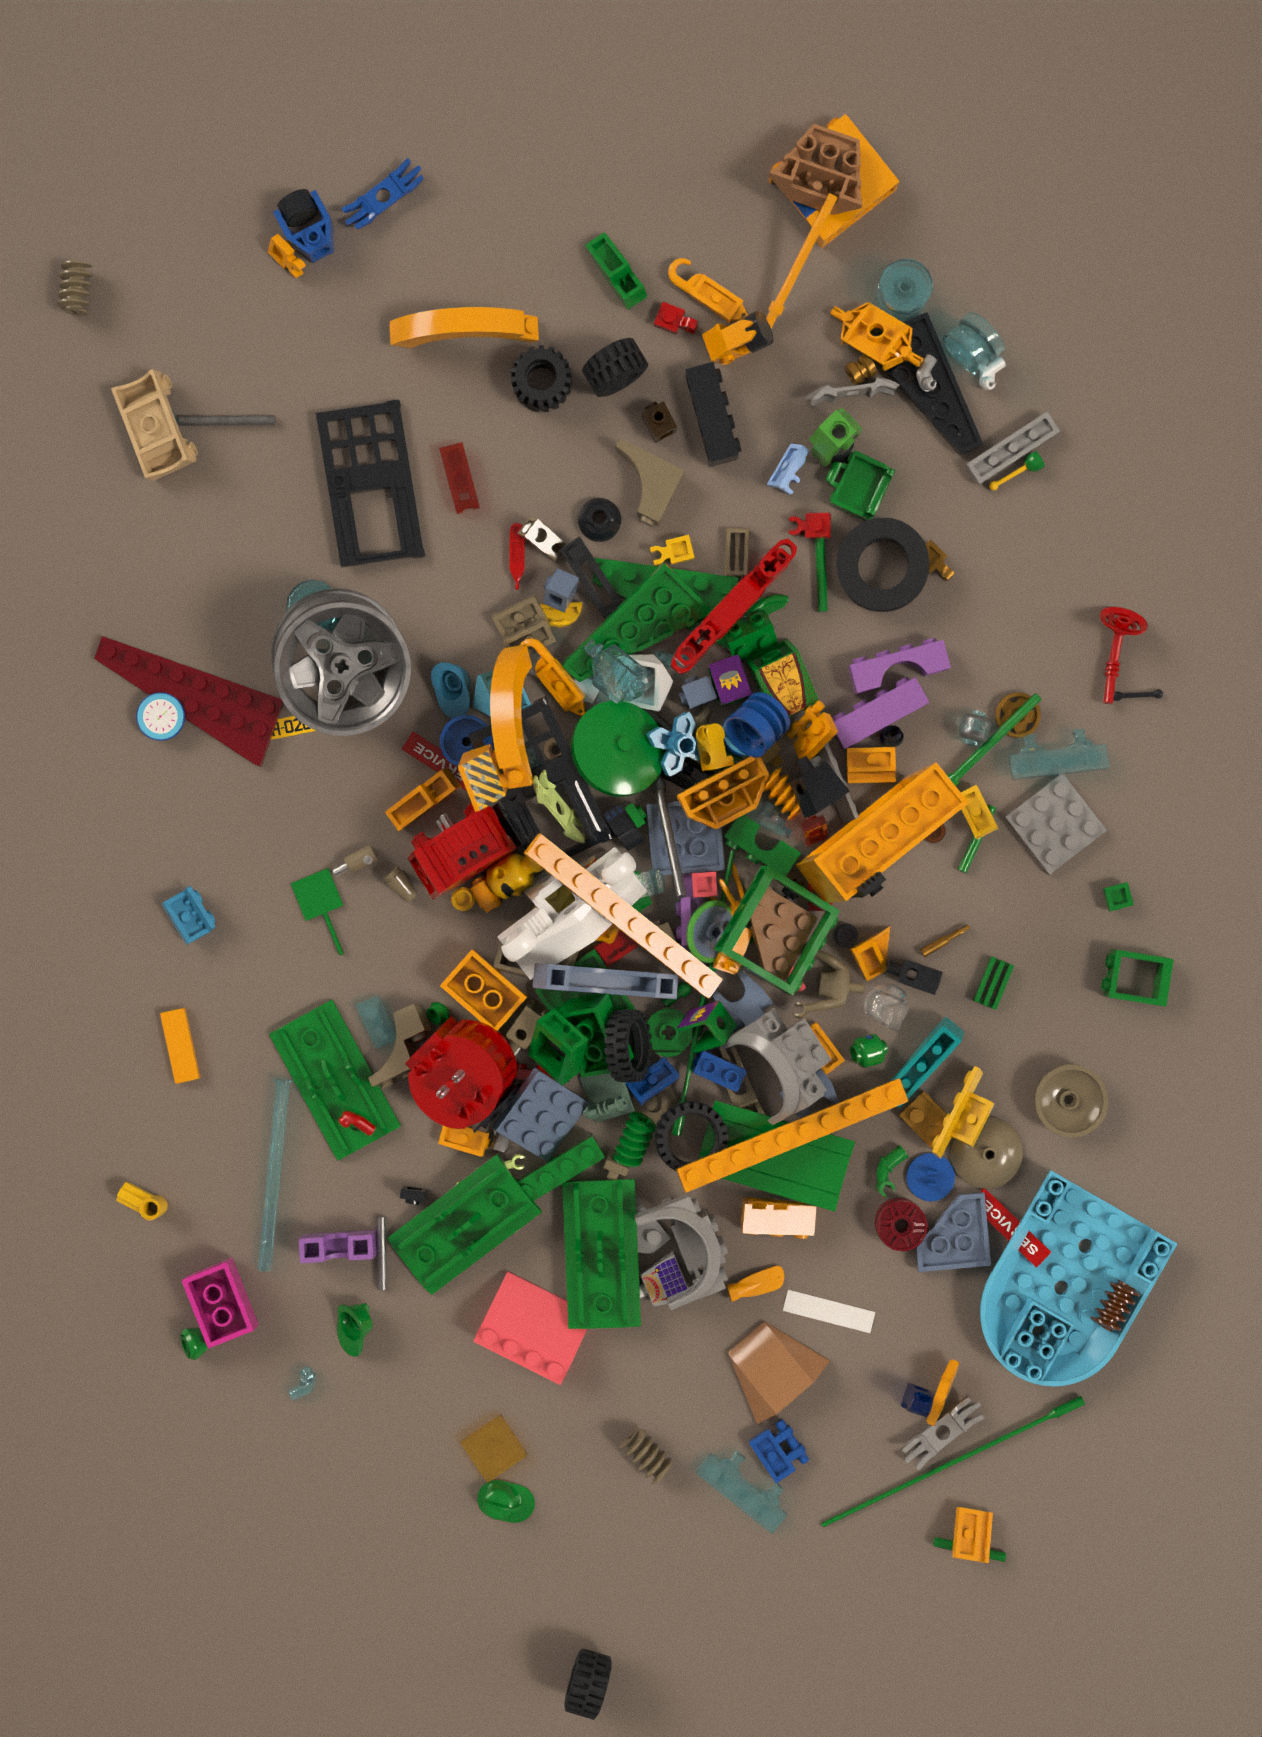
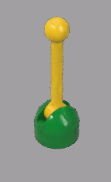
[989,450,1045,491]

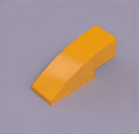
[385,767,462,832]

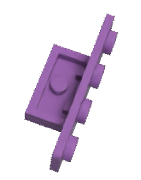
[676,872,706,965]

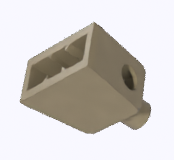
[506,998,551,1056]

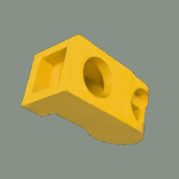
[696,723,734,771]

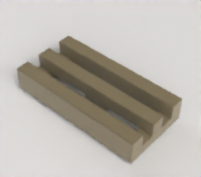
[724,528,750,578]

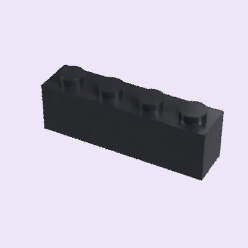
[685,362,741,467]

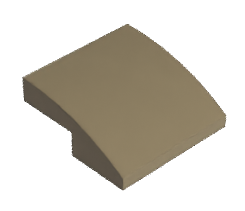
[492,594,557,654]

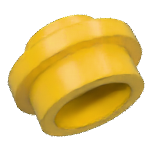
[451,887,475,911]

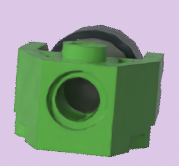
[809,408,863,467]

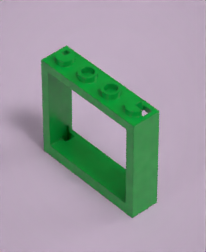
[713,865,840,995]

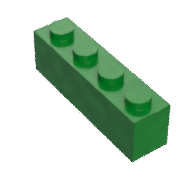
[516,1134,605,1201]

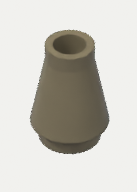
[383,866,418,902]

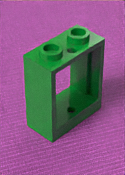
[1101,949,1174,1007]
[528,1009,589,1086]

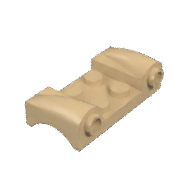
[111,369,198,481]

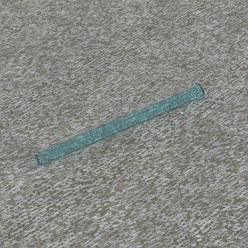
[257,1078,293,1272]

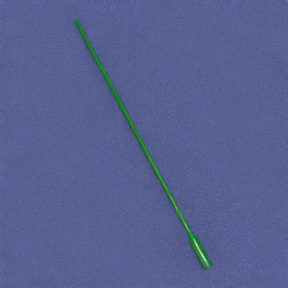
[672,850,735,1136]
[821,1396,1085,1527]

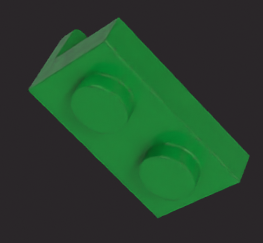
[724,610,778,660]

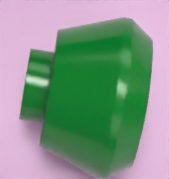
[180,1328,208,1360]

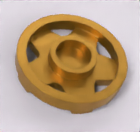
[995,692,1041,738]

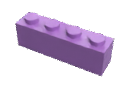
[832,676,930,751]

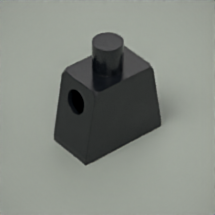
[790,756,850,818]
[886,959,943,995]

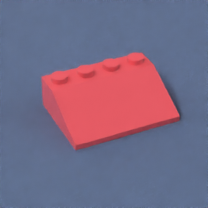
[473,1271,587,1385]

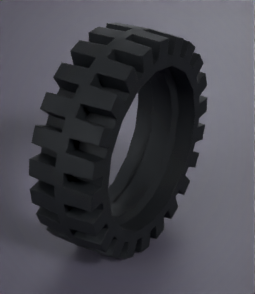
[604,1009,652,1082]
[654,1101,728,1172]

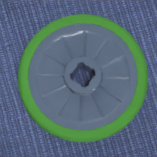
[687,900,732,963]

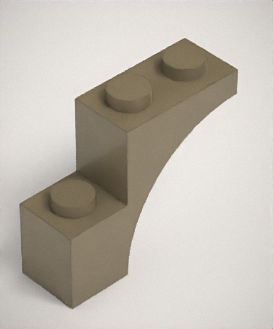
[369,1004,433,1089]

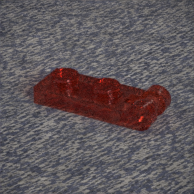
[439,442,480,514]

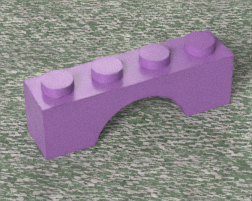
[847,638,951,695]

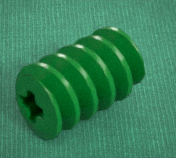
[612,1111,656,1167]

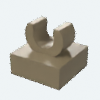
[603,1149,629,1180]

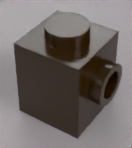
[642,401,677,443]

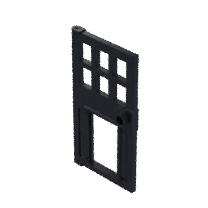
[316,400,426,568]
[468,696,614,873]

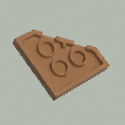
[750,888,818,981]

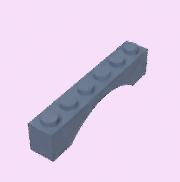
[533,963,678,999]

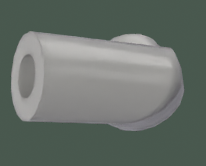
[916,354,937,391]

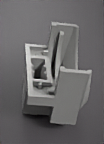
[721,1008,831,1125]
[635,1193,728,1310]

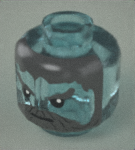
[957,710,992,747]

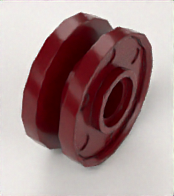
[874,1197,928,1252]

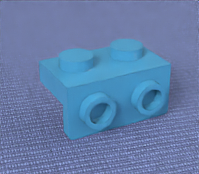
[161,886,216,945]

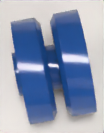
[440,715,495,767]

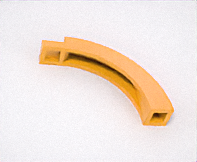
[390,307,539,348]
[490,644,533,789]

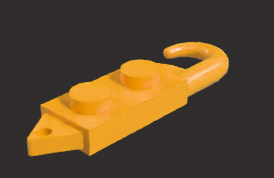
[668,258,748,323]

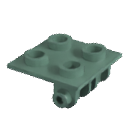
[579,1073,635,1123]

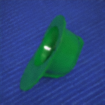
[337,1303,373,1357]
[477,1480,535,1523]

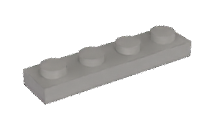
[965,412,1060,486]

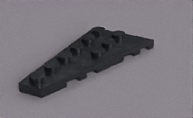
[872,312,984,456]

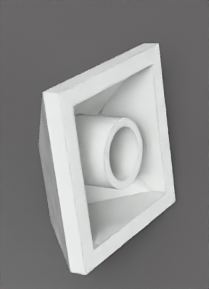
[617,654,673,711]

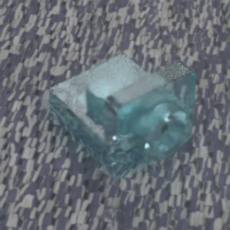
[755,801,792,839]
[635,868,665,899]

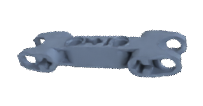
[712,969,840,1118]

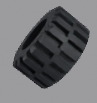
[582,338,649,397]
[511,345,572,412]
[564,1648,612,1720]

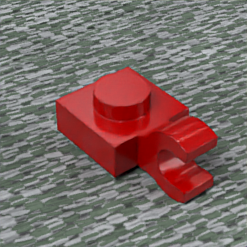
[654,302,698,335]

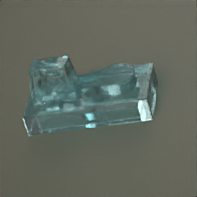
[356,995,396,1049]

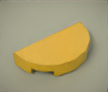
[540,602,583,628]

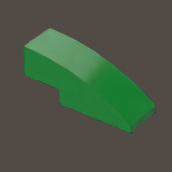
[585,232,647,310]

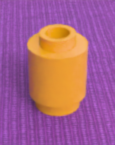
[470,876,503,913]

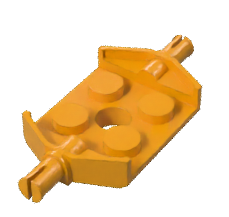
[830,302,924,371]

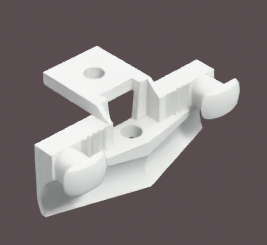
[497,847,647,980]

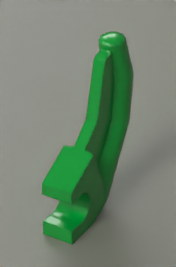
[744,594,789,617]

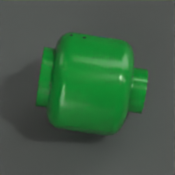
[850,1034,888,1068]

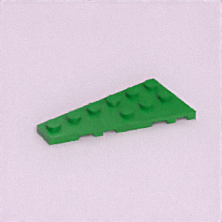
[592,558,738,650]

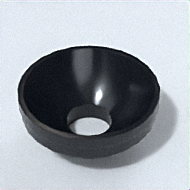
[578,498,621,542]

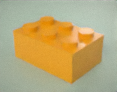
[440,949,528,1031]

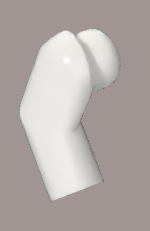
[979,356,1006,390]

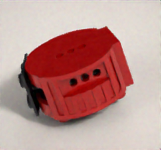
[407,803,524,900]

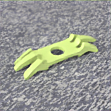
[533,769,585,843]

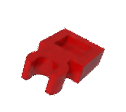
[789,512,831,539]

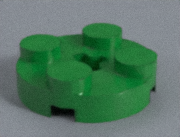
[647,1008,693,1057]

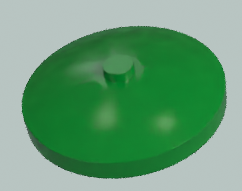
[571,700,665,797]

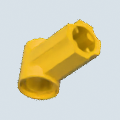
[116,1181,168,1220]

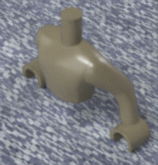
[793,941,865,1019]

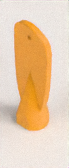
[726,1265,784,1302]

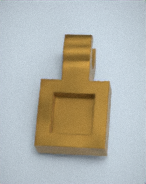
[925,539,955,581]

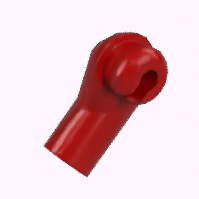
[339,1110,376,1136]

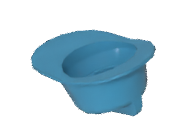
[431,662,470,718]

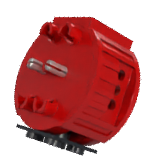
[404,1016,521,1133]

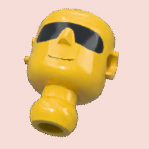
[486,853,543,899]

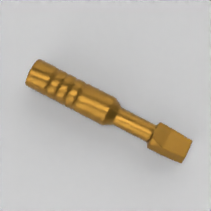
[920,925,970,958]

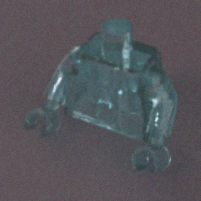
[584,639,650,704]

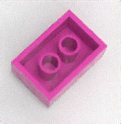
[181,1257,259,1349]

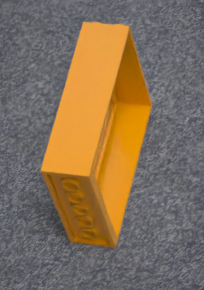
[795,762,969,903]

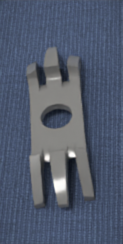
[806,377,899,407]
[902,1397,985,1471]

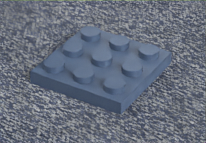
[646,801,725,876]
[492,1068,590,1162]

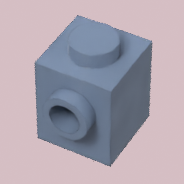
[543,568,579,613]
[678,676,717,711]

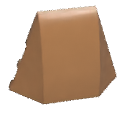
[769,124,862,215]
[728,1321,830,1424]

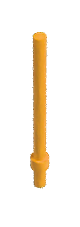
[766,193,838,329]

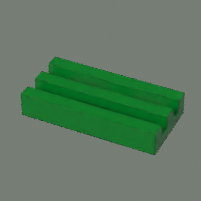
[973,956,1014,1010]

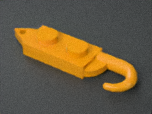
[520,638,586,716]

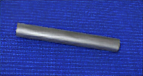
[376,1216,387,1290]

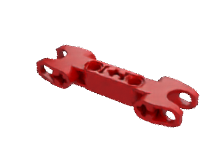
[670,538,797,675]

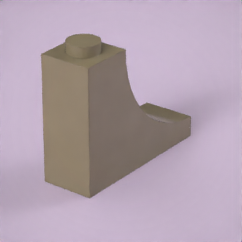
[616,438,685,527]

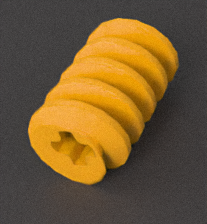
[763,767,802,821]

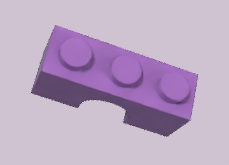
[299,1230,377,1263]

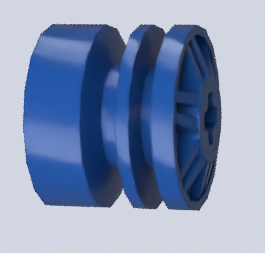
[725,692,790,758]

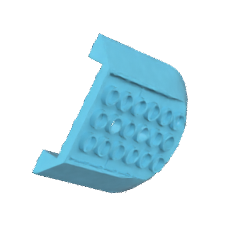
[980,1170,1177,1386]

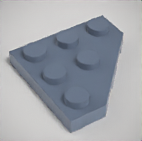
[915,1192,991,1272]

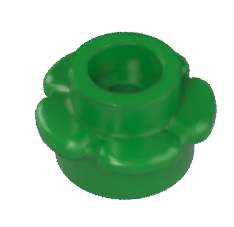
[427,1002,449,1025]

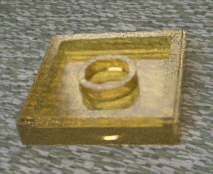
[460,1414,528,1483]

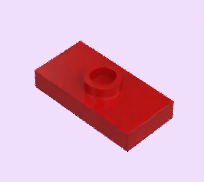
[594,930,639,967]

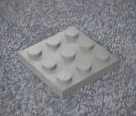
[1004,773,1107,875]

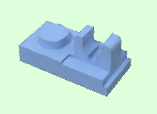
[767,444,810,494]

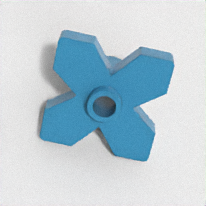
[647,712,700,776]

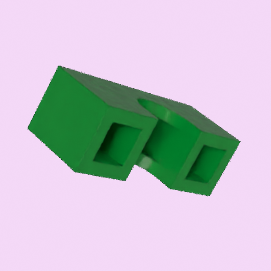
[724,815,801,876]

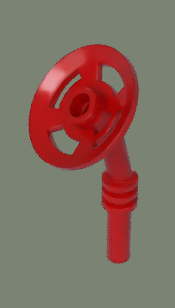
[1100,607,1148,704]

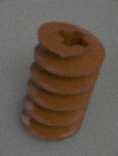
[1090,1277,1140,1333]

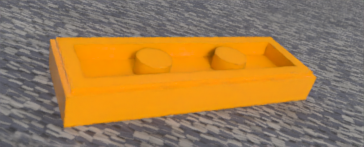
[160,1008,201,1084]

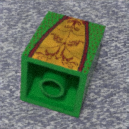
[744,638,819,718]

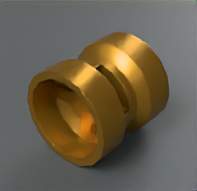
[844,354,878,386]

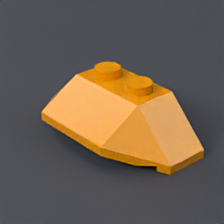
[676,756,769,830]

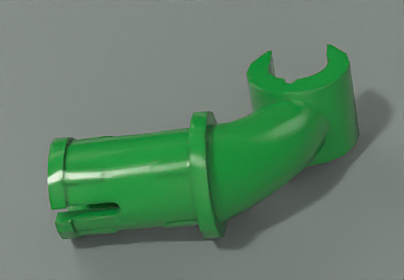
[876,1145,909,1197]

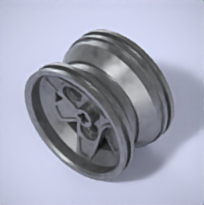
[271,588,411,736]

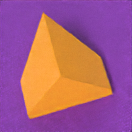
[849,926,890,981]

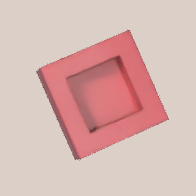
[691,872,718,898]

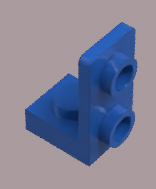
[692,1050,747,1092]

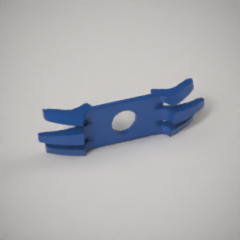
[341,158,424,230]

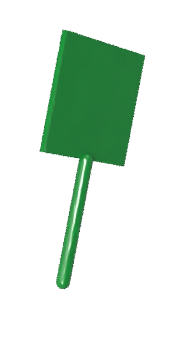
[291,868,344,956]

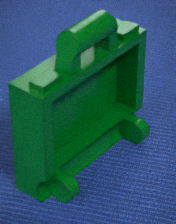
[825,450,896,522]

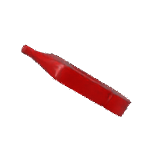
[509,523,525,590]

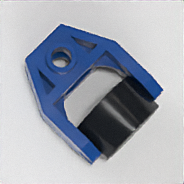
[273,189,334,263]

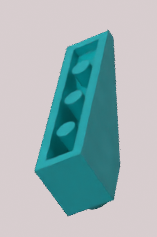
[890,1016,964,1108]

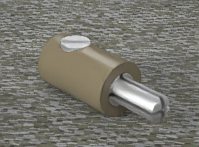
[332,844,378,876]

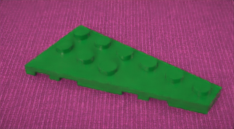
[562,562,713,682]

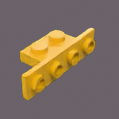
[932,1066,994,1159]

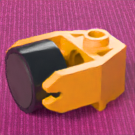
[702,310,774,365]

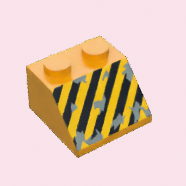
[458,744,508,812]

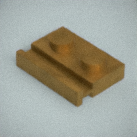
[898,1090,947,1150]

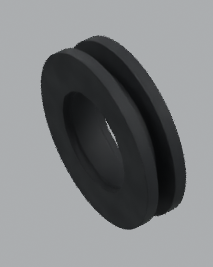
[836,517,929,612]

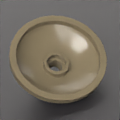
[1035,1064,1108,1138]
[950,1116,1023,1189]

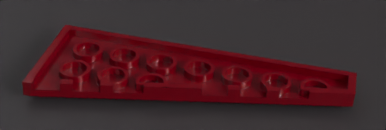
[94,636,284,767]

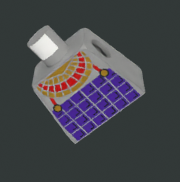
[640,1251,689,1306]

